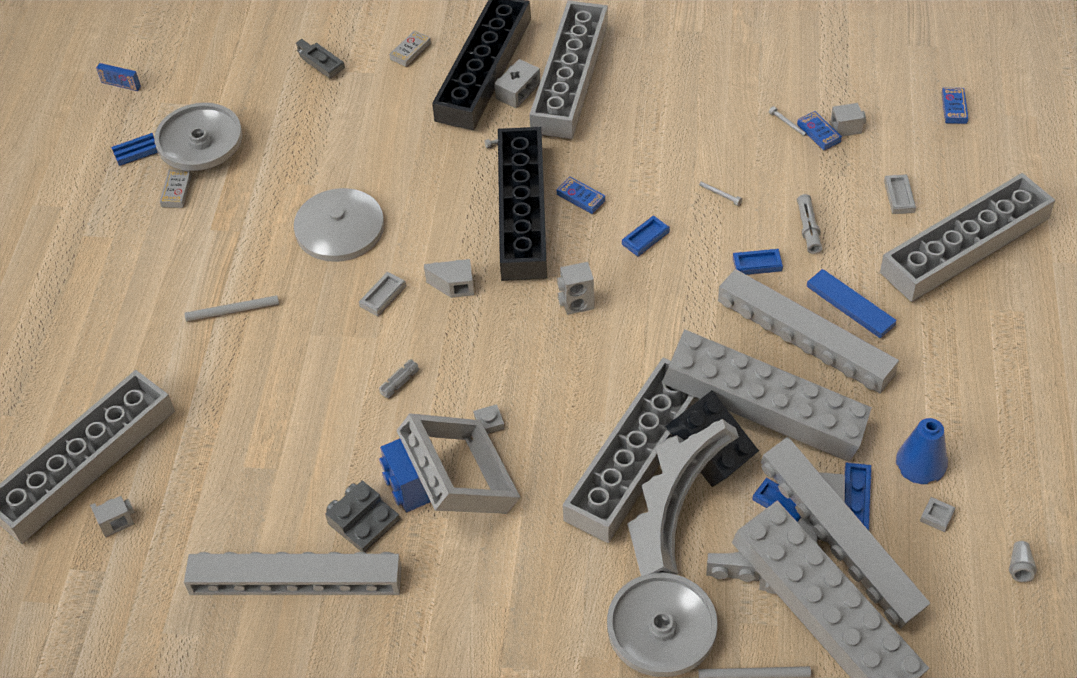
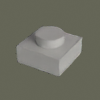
[473,404,504,434]

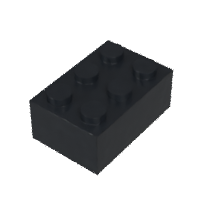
[665,390,759,487]

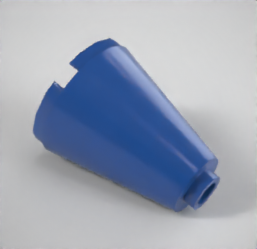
[896,418,948,485]

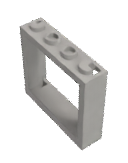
[396,413,521,514]

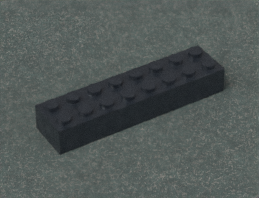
[432,0,531,130]
[498,127,548,281]

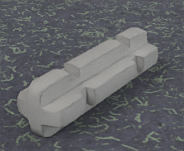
[379,359,419,398]

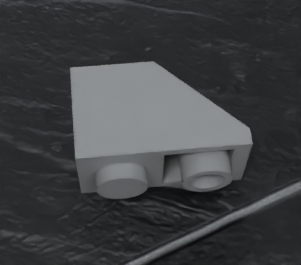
[424,259,474,298]

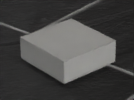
[920,497,955,532]

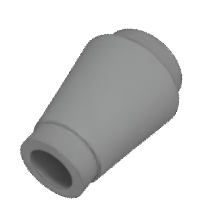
[1009,541,1037,582]

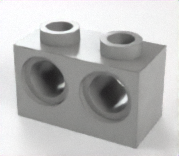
[557,262,594,315]

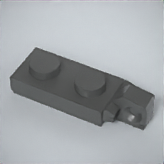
[296,39,345,79]

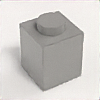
[830,103,866,136]

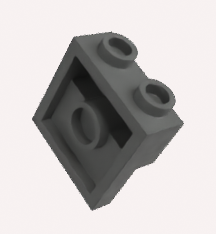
[325,480,400,552]

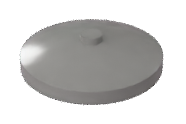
[154,103,242,171]
[294,188,384,262]
[607,573,717,677]

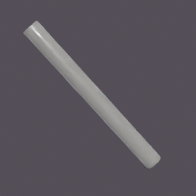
[185,295,279,322]
[698,666,811,678]

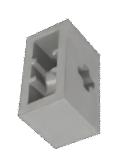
[494,59,540,108]

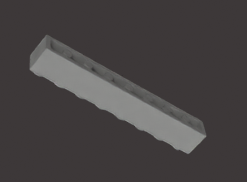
[718,269,899,393]
[761,437,930,629]
[184,552,402,595]

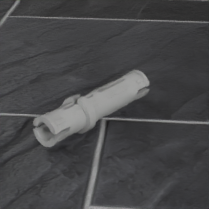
[797,194,822,254]

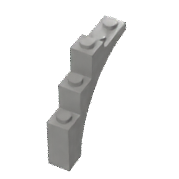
[628,419,739,576]
[706,472,845,594]

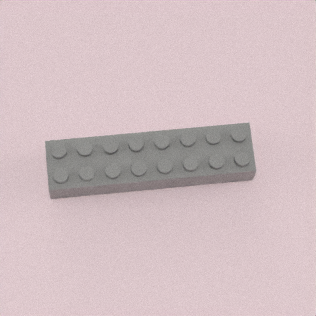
[529,0,608,139]
[880,173,1055,302]
[662,329,872,462]
[563,358,699,543]
[0,370,175,544]
[732,500,929,678]

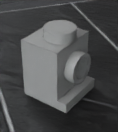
[90,496,135,538]

